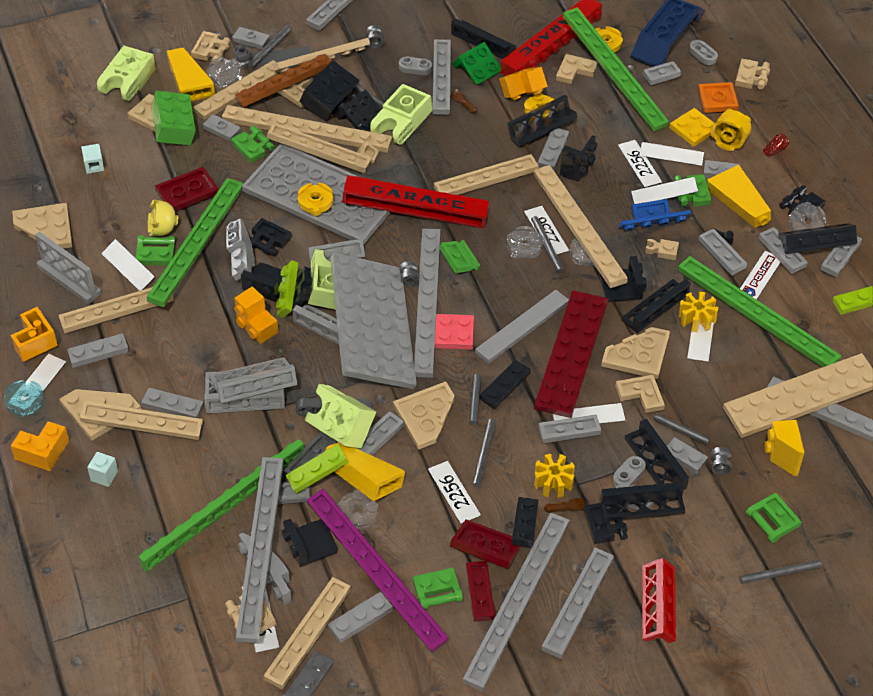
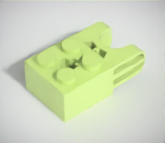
[97,46,156,101]
[370,84,433,145]
[308,249,336,310]
[305,384,376,448]

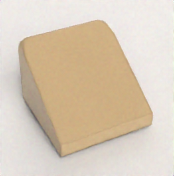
[357,141,379,164]

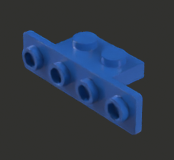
[618,199,691,231]

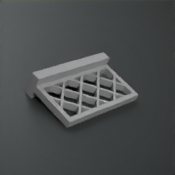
[35,232,102,304]
[209,357,297,403]
[205,371,285,414]

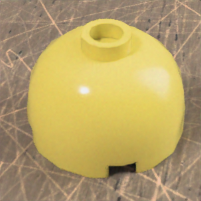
[148,200,178,237]

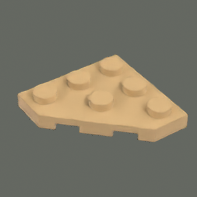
[12,203,72,248]
[601,327,670,379]
[393,382,454,450]
[59,389,141,441]

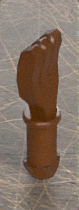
[450,88,477,114]
[544,498,586,513]

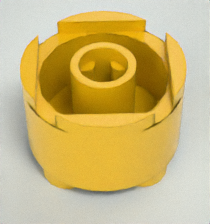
[711,109,751,151]

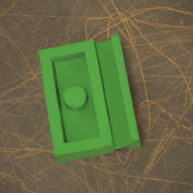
[439,240,480,273]

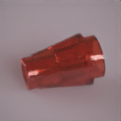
[763,133,789,157]

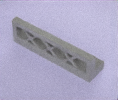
[293,304,339,345]

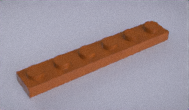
[235,54,332,107]

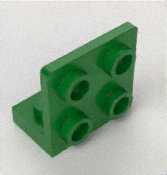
[452,42,501,85]

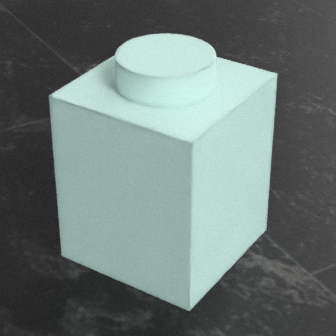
[82,144,104,174]
[87,452,118,487]

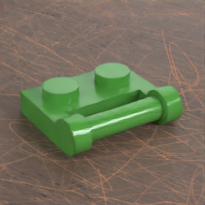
[135,235,176,266]
[746,493,801,543]
[413,568,463,610]

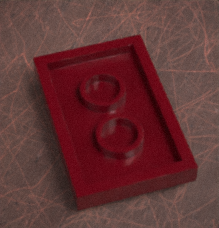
[155,167,219,211]
[450,519,522,568]

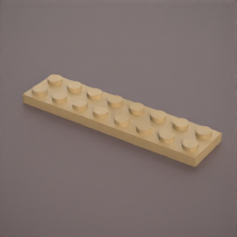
[723,353,873,438]

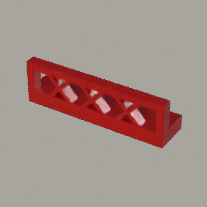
[642,558,676,643]

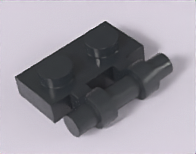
[779,185,826,224]
[249,218,292,256]
[290,266,312,314]
[583,503,628,544]

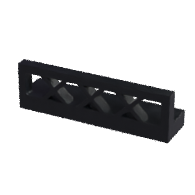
[451,18,517,59]
[507,95,577,147]
[778,223,857,253]
[621,279,691,334]
[625,419,689,490]
[600,482,686,521]

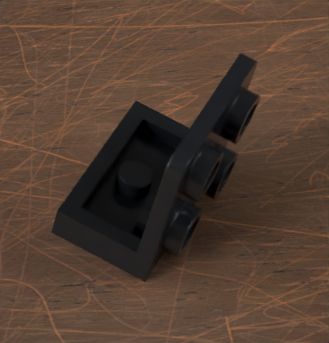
[335,89,382,131]
[560,135,598,182]
[599,256,647,302]
[241,263,282,302]
[281,518,337,567]

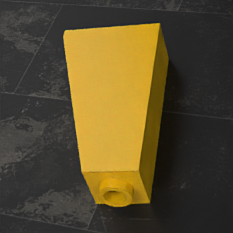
[167,48,215,101]
[707,165,771,228]
[325,442,405,501]

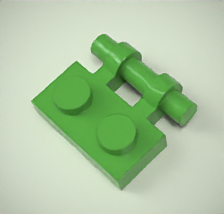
[231,126,275,163]
[674,174,711,206]

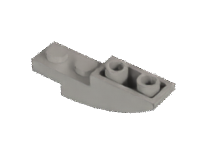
[226,218,255,281]
[238,533,292,606]

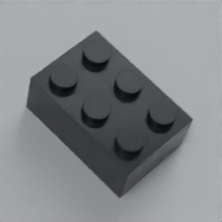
[299,60,360,122]

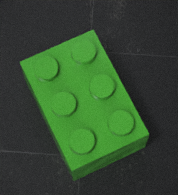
[151,91,195,145]

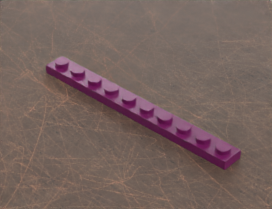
[307,489,449,653]

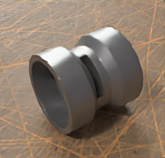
[366,25,384,49]
[234,45,251,69]
[399,261,419,287]
[711,447,732,475]

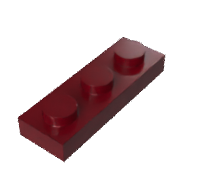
[466,560,495,622]

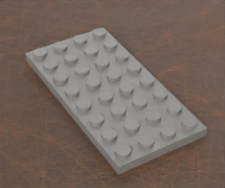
[242,143,390,245]
[330,252,417,389]

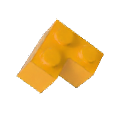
[499,67,548,100]
[234,286,279,344]
[11,307,58,362]
[11,421,69,471]

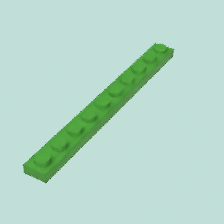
[563,7,669,131]
[147,178,244,307]
[678,256,841,367]
[138,439,304,572]

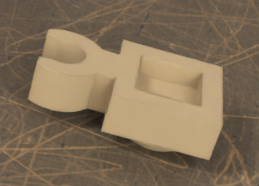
[645,239,679,260]

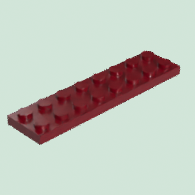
[534,290,609,418]

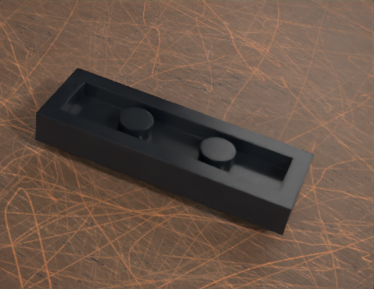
[479,359,531,410]
[511,497,539,547]

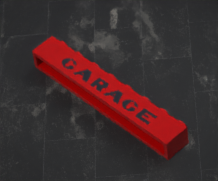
[501,0,602,76]
[342,175,489,229]

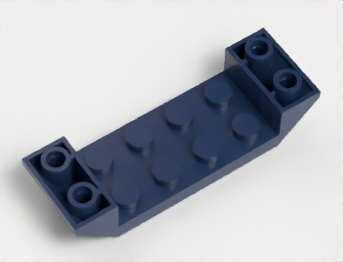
[630,0,705,67]

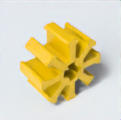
[679,292,718,332]
[534,454,575,498]

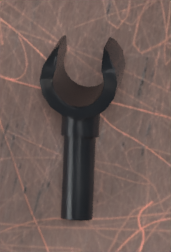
[712,228,734,245]

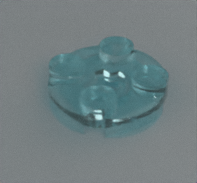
[4,380,44,418]

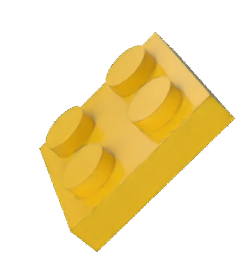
[669,108,715,147]

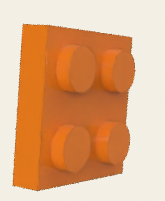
[698,82,739,113]

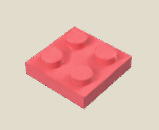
[435,314,474,350]

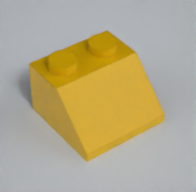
[764,420,805,476]

